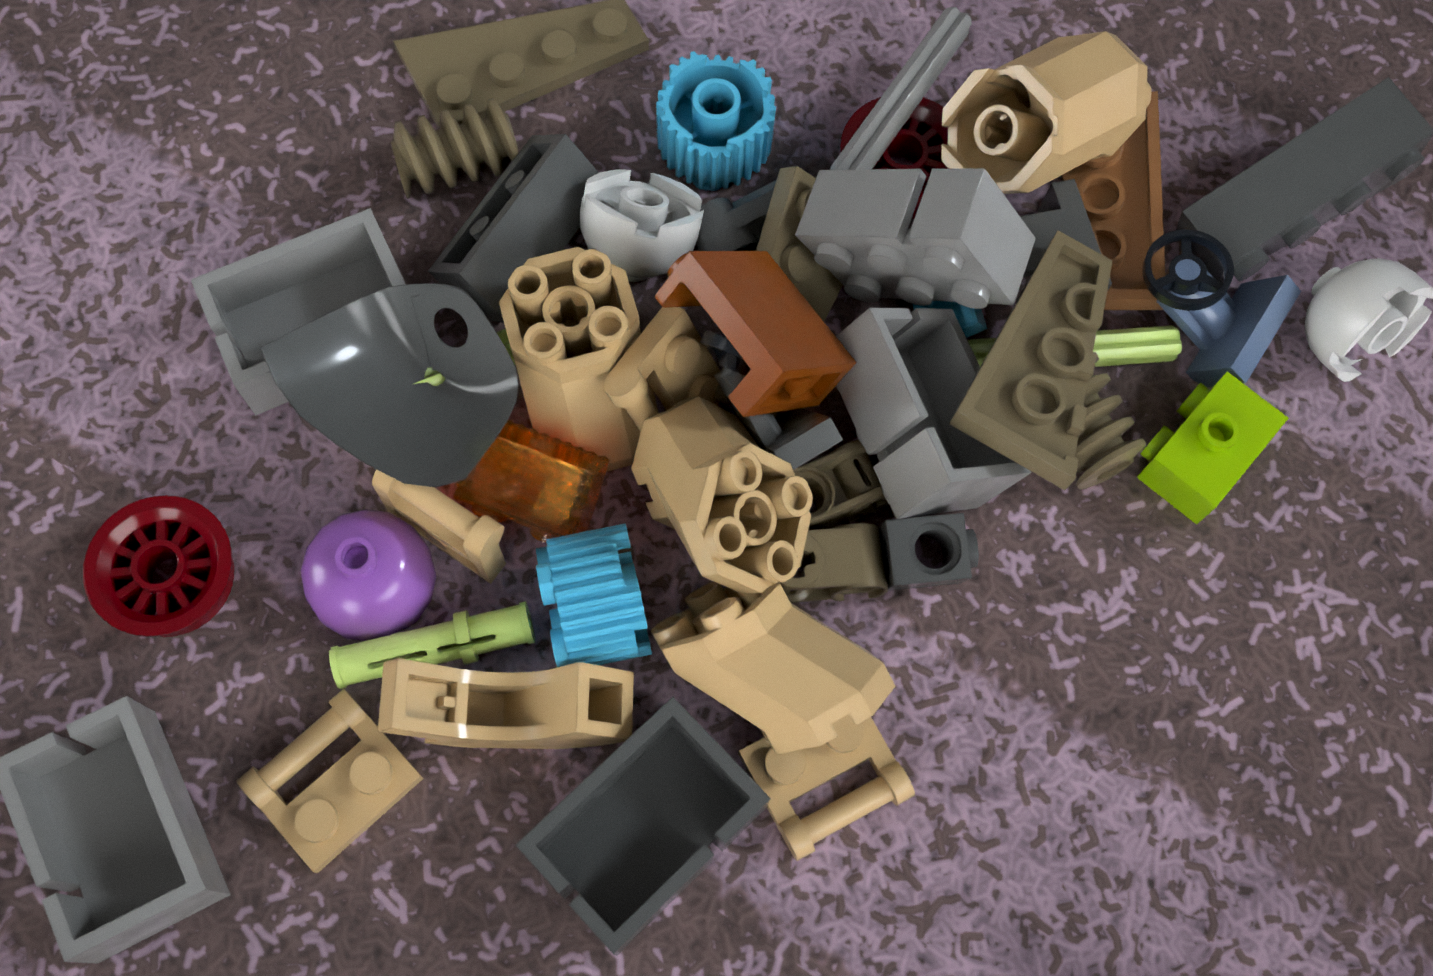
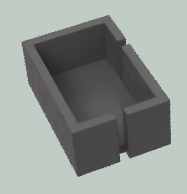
[516,697,771,956]

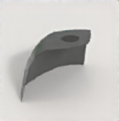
[260,283,519,488]

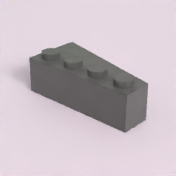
[1176,77,1433,282]

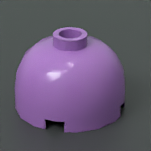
[301,509,436,641]

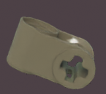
[793,439,889,530]
[780,523,888,603]

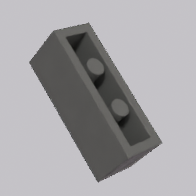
[428,134,599,323]

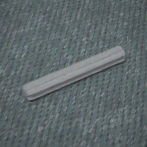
[830,7,972,170]

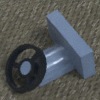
[1142,229,1301,388]

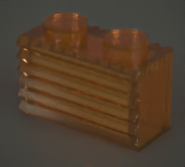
[453,420,610,544]

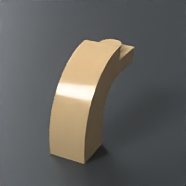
[378,658,634,749]

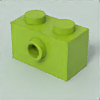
[1137,372,1289,525]

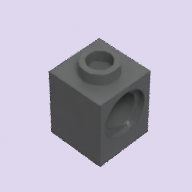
[879,513,979,591]

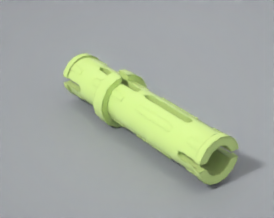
[329,601,535,689]

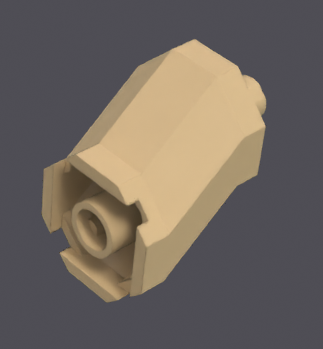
[941,31,1151,194]
[499,247,658,477]
[631,396,813,594]
[651,582,896,755]

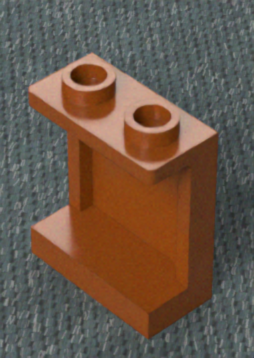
[655,251,857,417]

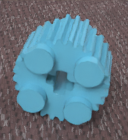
[656,51,776,191]
[536,523,652,667]

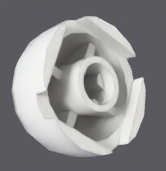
[580,169,704,282]
[1305,258,1433,382]

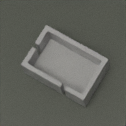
[795,168,1036,309]
[191,208,406,415]
[835,308,1031,519]
[0,696,231,964]

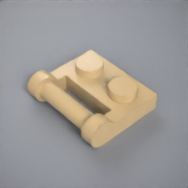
[604,307,720,432]
[372,470,506,584]
[237,689,424,873]
[738,714,915,861]

